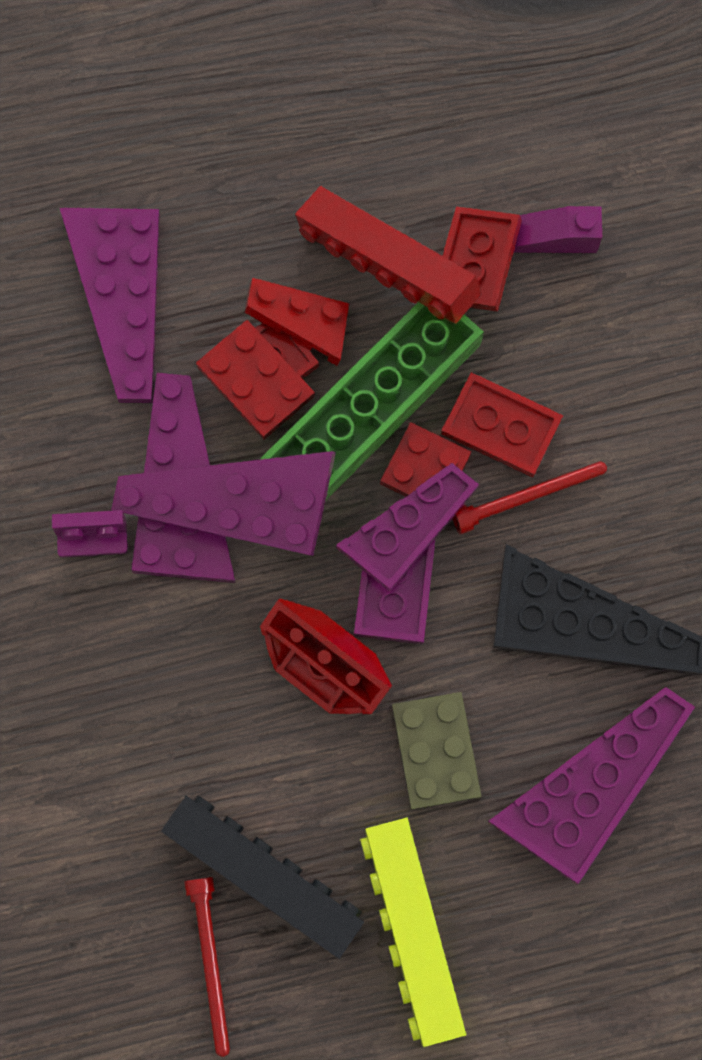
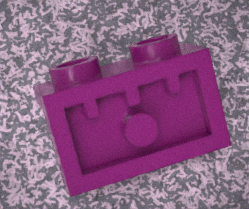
[52,510,128,558]

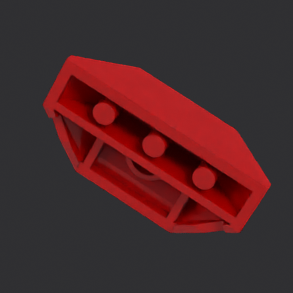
[260,598,392,714]

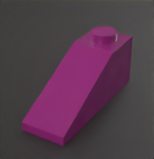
[514,206,602,253]

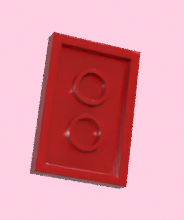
[443,207,522,312]
[196,320,315,440]
[441,372,563,478]

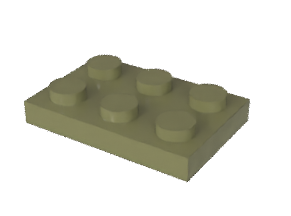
[392,692,482,810]

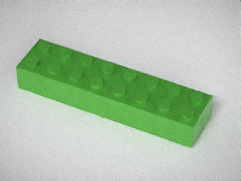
[259,302,484,501]

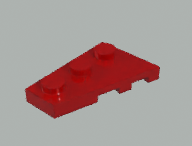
[244,278,349,366]

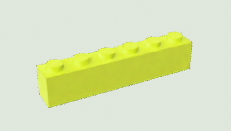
[360,817,466,1047]

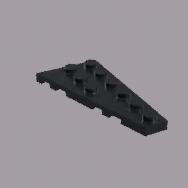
[493,544,702,676]

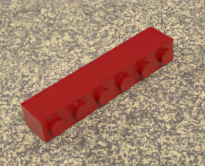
[295,186,481,324]

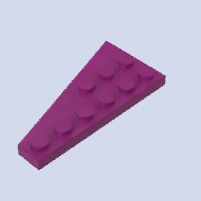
[59,208,160,403]
[131,373,236,583]
[111,451,336,556]
[488,687,695,885]

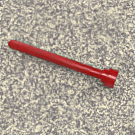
[452,461,607,535]
[184,877,230,1057]

